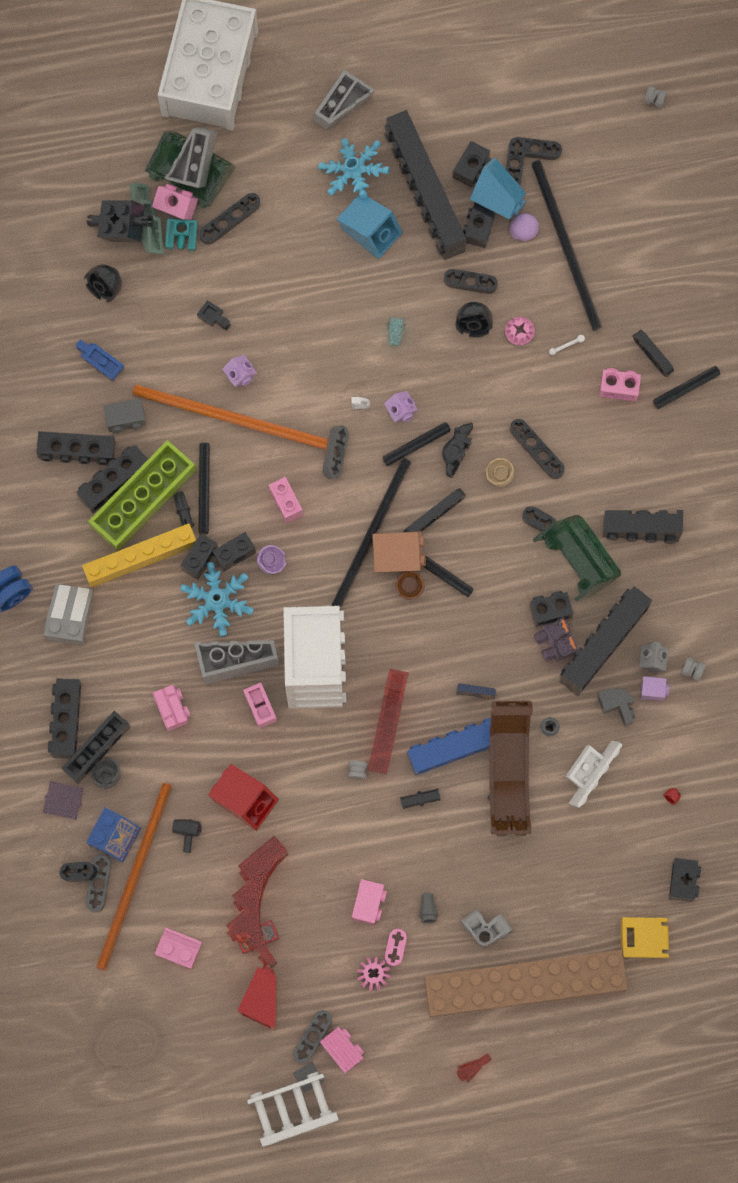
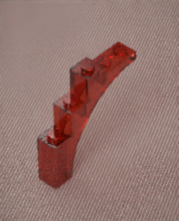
[226,836,289,969]

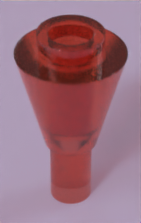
[457,1053,492,1083]

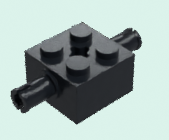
[87,200,154,242]

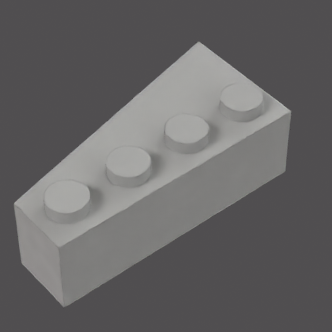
[194,640,280,685]

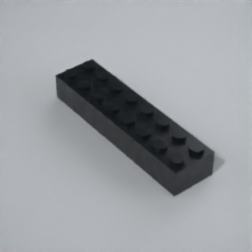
[384,110,466,260]

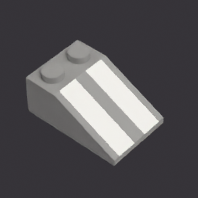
[44,584,94,646]

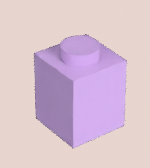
[640,676,669,701]

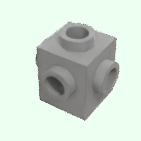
[639,642,669,672]

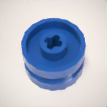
[0,565,33,612]

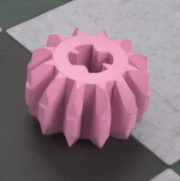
[357,957,390,991]

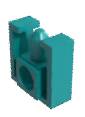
[165,219,198,251]

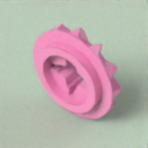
[505,316,535,345]

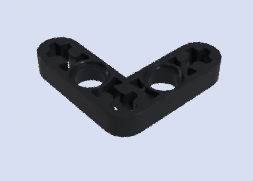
[506,137,562,185]

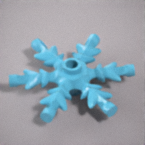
[318,138,390,199]
[180,562,254,637]

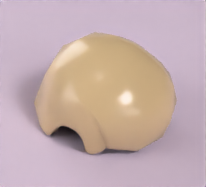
[486,458,515,487]

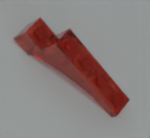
[368,668,409,775]

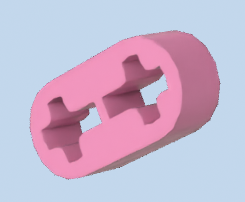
[385,929,407,967]

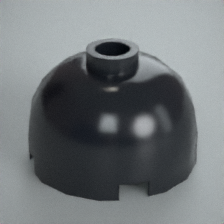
[84,264,122,302]
[455,302,493,338]

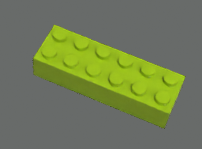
[88,440,196,551]

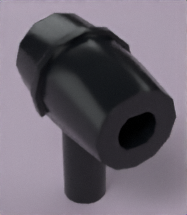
[172,819,202,853]

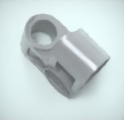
[460,909,513,948]

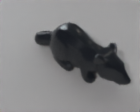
[442,422,473,478]

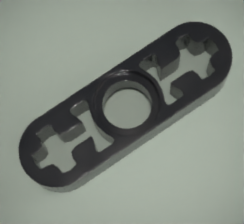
[444,269,498,294]
[632,330,674,377]

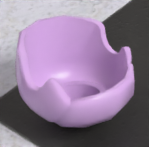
[509,213,539,242]
[257,545,286,574]

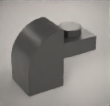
[597,688,635,727]

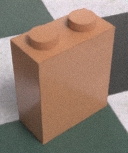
[373,531,426,572]

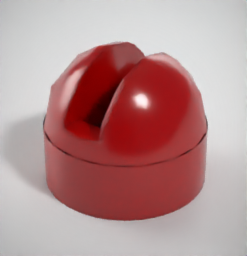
[663,788,681,805]

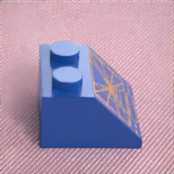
[86,807,141,863]

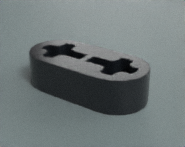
[522,506,556,534]
[59,862,97,882]

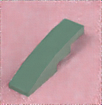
[129,183,164,255]

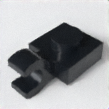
[197,300,231,331]

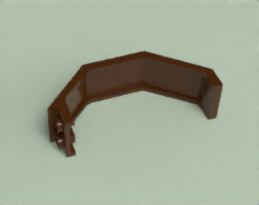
[489,701,533,836]

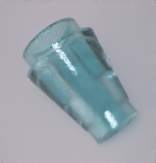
[387,317,406,346]

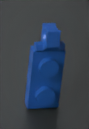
[76,339,125,382]

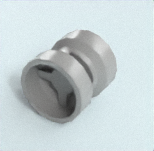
[644,85,667,108]
[681,657,706,682]

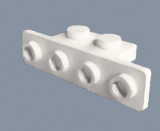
[565,741,622,808]

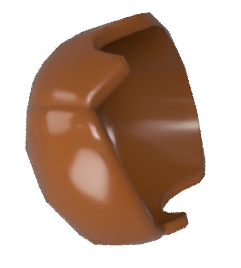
[395,571,425,600]

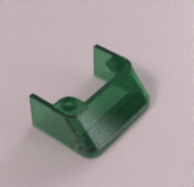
[533,515,621,602]

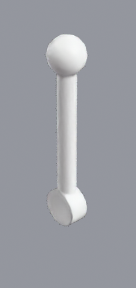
[549,335,585,355]

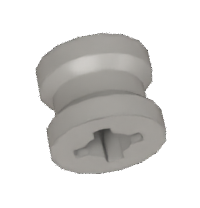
[347,761,368,780]

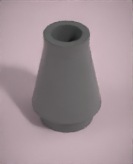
[540,717,560,737]
[419,893,439,923]

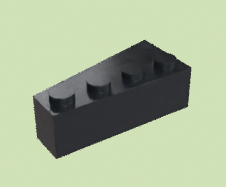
[603,510,684,544]

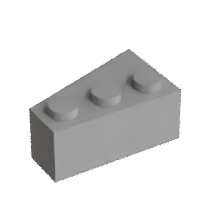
[312,70,375,130]
[164,127,217,188]

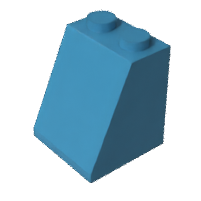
[470,158,526,219]
[337,195,403,259]

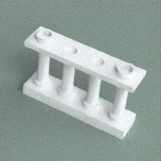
[247,1072,339,1147]

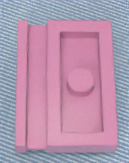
[155,927,202,969]

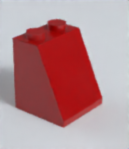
[208,764,279,831]
[237,966,277,1030]

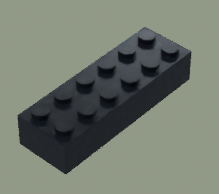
[560,586,652,696]

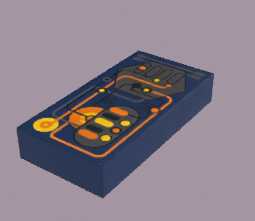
[456,683,496,700]

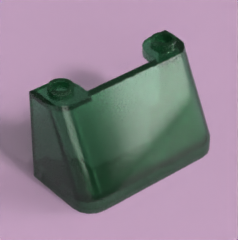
[145,131,236,208]

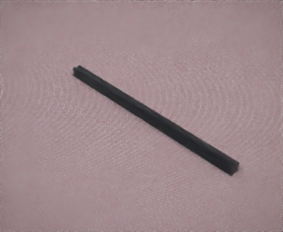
[531,159,602,331]
[331,458,411,610]

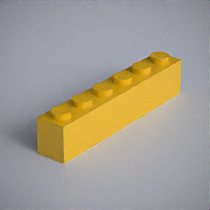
[82,523,196,588]

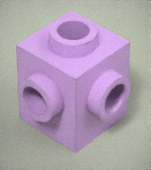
[223,355,257,387]
[384,391,418,423]

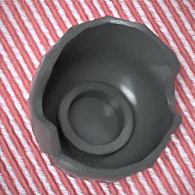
[92,757,121,789]

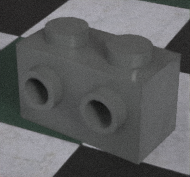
[104,398,146,433]

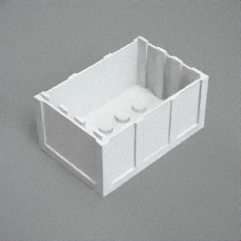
[158,0,258,131]
[284,606,346,709]

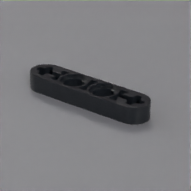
[200,193,261,245]
[510,419,565,479]
[403,488,466,532]

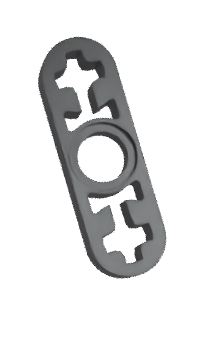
[323,425,349,479]
[86,855,111,913]
[294,1010,332,1064]

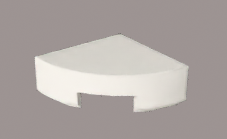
[351,397,371,409]

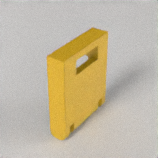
[620,917,669,958]

